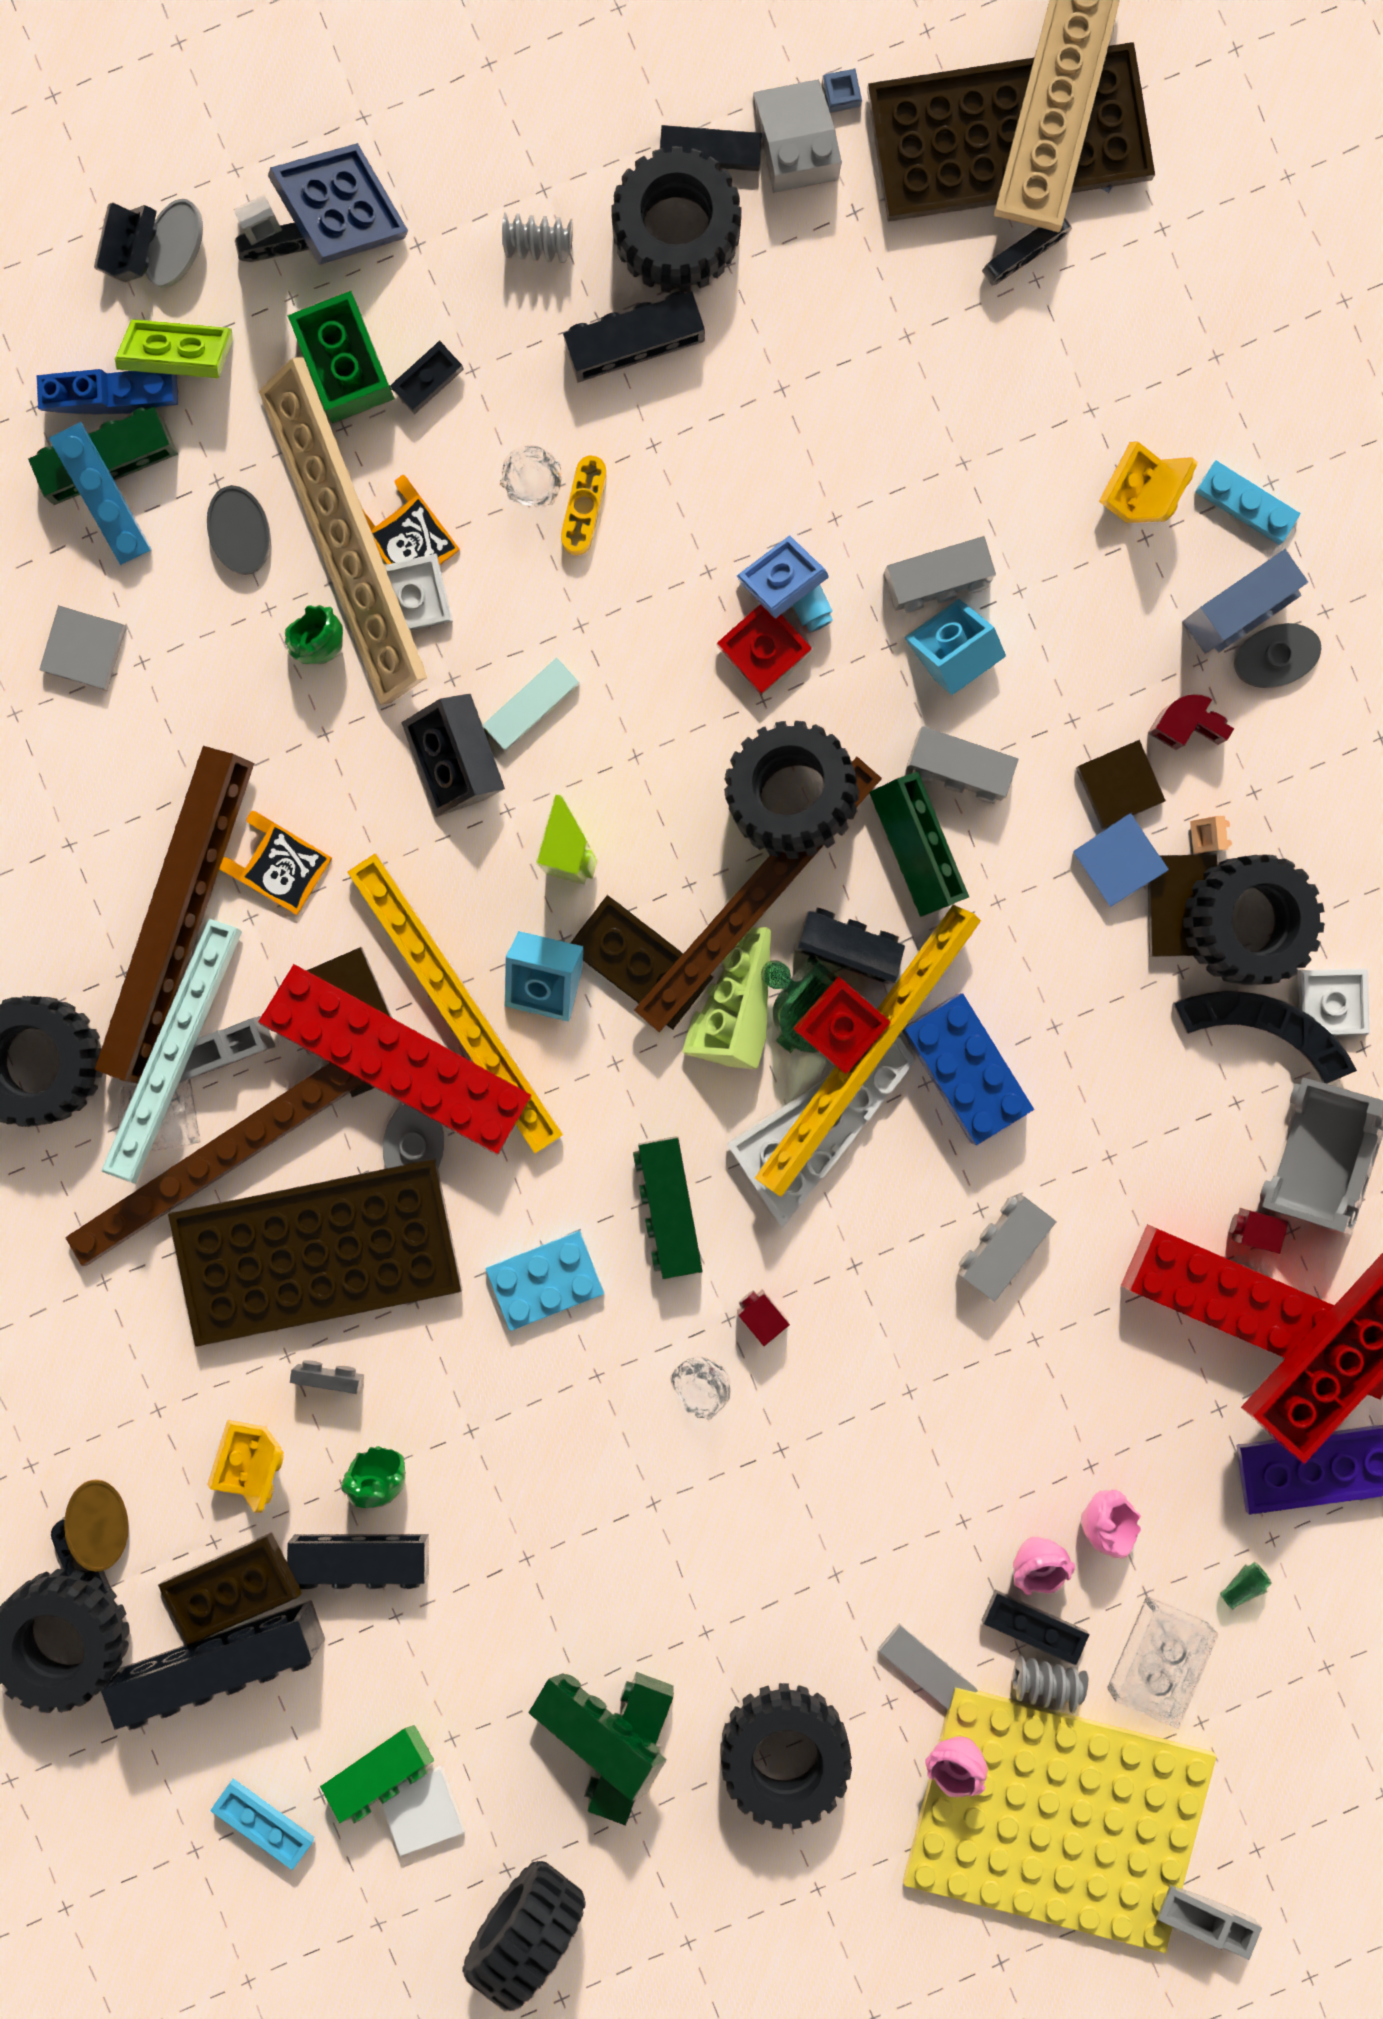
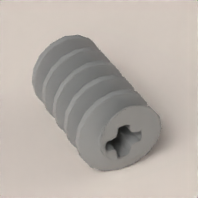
[502,212,573,263]
[1012,1655,1089,1714]

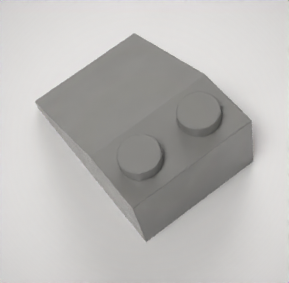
[753,79,842,193]

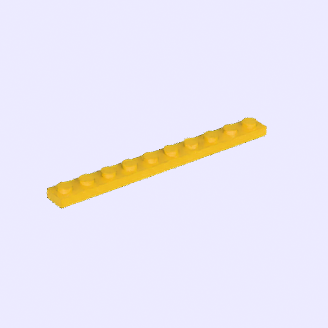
[347,853,564,1154]
[755,905,981,1197]

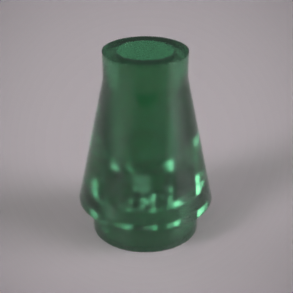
[1220,1561,1273,1610]

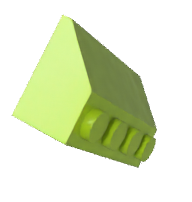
[536,794,598,885]

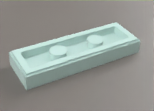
[482,657,580,751]

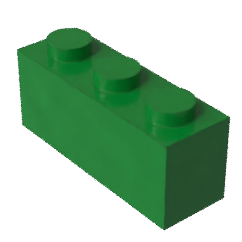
[320,1725,435,1824]

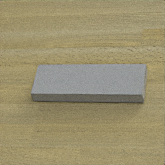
[878,1623,978,1710]

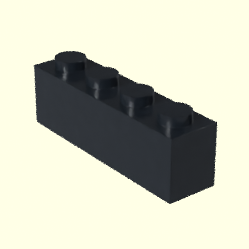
[563,291,705,383]
[287,1534,429,1589]

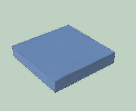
[736,535,829,618]
[1073,813,1169,907]

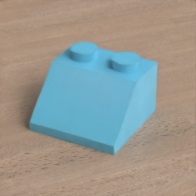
[905,599,1006,696]
[504,931,584,1022]

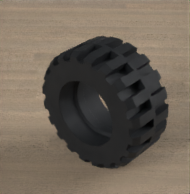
[611,147,742,293]
[724,720,859,859]
[1183,854,1325,985]
[0,996,103,1127]
[0,1569,130,1713]
[720,1683,852,1830]
[462,1861,586,2011]

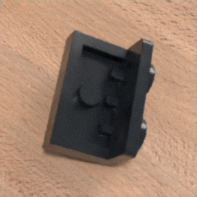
[94,202,157,283]

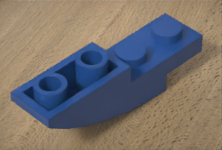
[36,369,178,414]

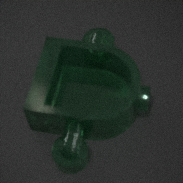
[761,955,837,1053]

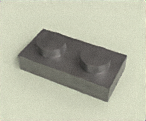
[289,1360,364,1394]

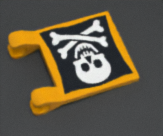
[362,475,460,565]
[219,811,332,915]

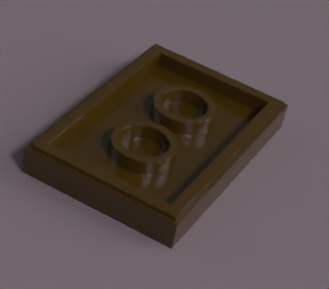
[1148,854,1217,957]

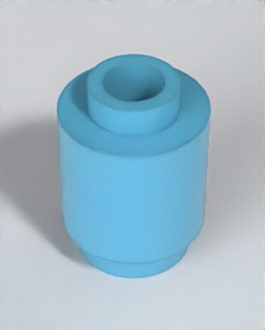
[793,585,834,633]

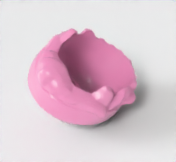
[1081,1490,1141,1558]
[1013,1537,1075,1595]
[925,1736,988,1797]

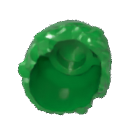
[285,605,343,664]
[341,1446,406,1508]

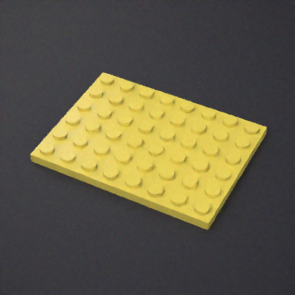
[903,1688,1217,1953]

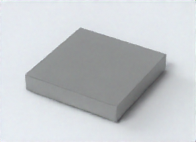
[39,605,126,691]

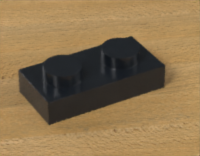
[390,340,464,415]

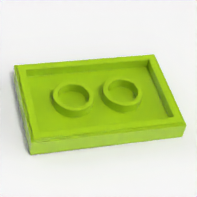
[115,319,233,378]

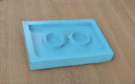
[485,1230,605,1331]

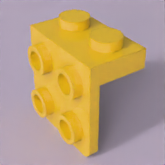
[1099,441,1198,523]
[207,1420,284,1513]

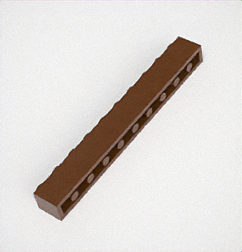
[94,745,255,1084]

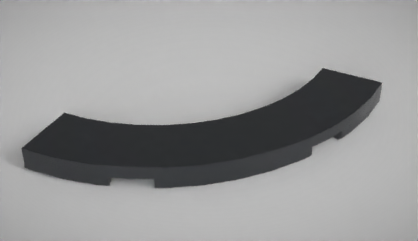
[1173,991,1357,1084]

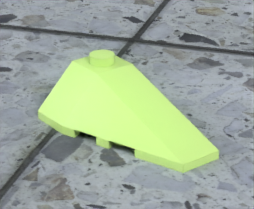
[682,927,771,1069]

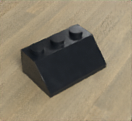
[401,693,505,817]
[794,907,905,984]

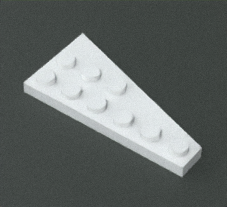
[727,1035,916,1229]

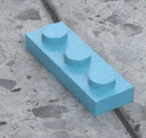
[1195,460,1301,545]
[210,1778,315,1871]

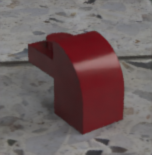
[1148,694,1235,750]

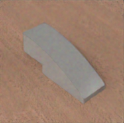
[234,194,282,245]
[179,1016,275,1083]
[1157,1885,1262,1960]

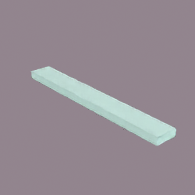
[101,918,242,1184]

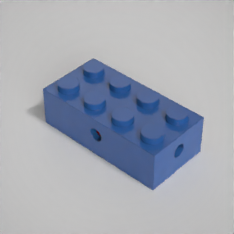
[902,993,1035,1145]

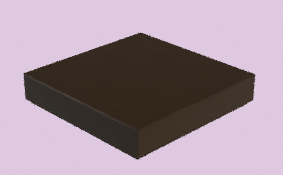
[1075,740,1166,829]

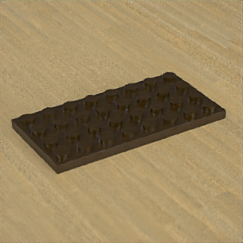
[867,42,1156,222]
[168,1158,463,1347]

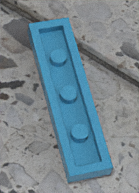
[49,422,152,565]

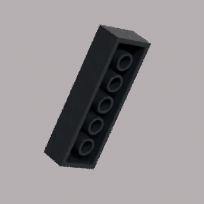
[101,1600,325,1731]

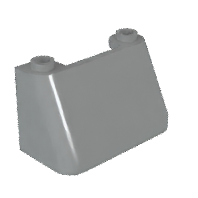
[1260,1077,1383,1234]

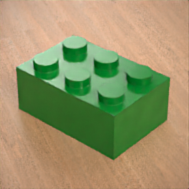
[287,290,395,424]

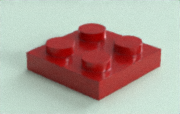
[716,604,812,695]
[793,976,891,1074]

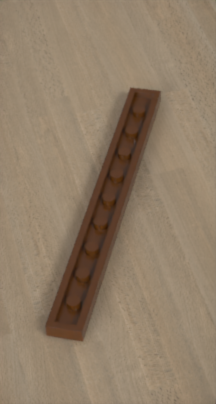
[634,757,882,1033]
[65,1063,365,1266]

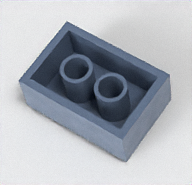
[1182,548,1309,654]

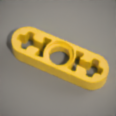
[561,455,607,555]

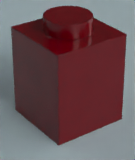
[1230,1208,1289,1254]
[737,1289,790,1346]

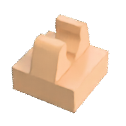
[1190,816,1232,854]

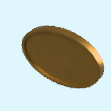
[64,1479,129,1572]

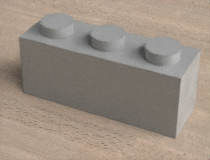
[883,535,996,613]
[906,726,1019,804]
[958,1194,1057,1302]

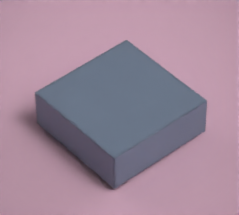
[822,68,862,113]

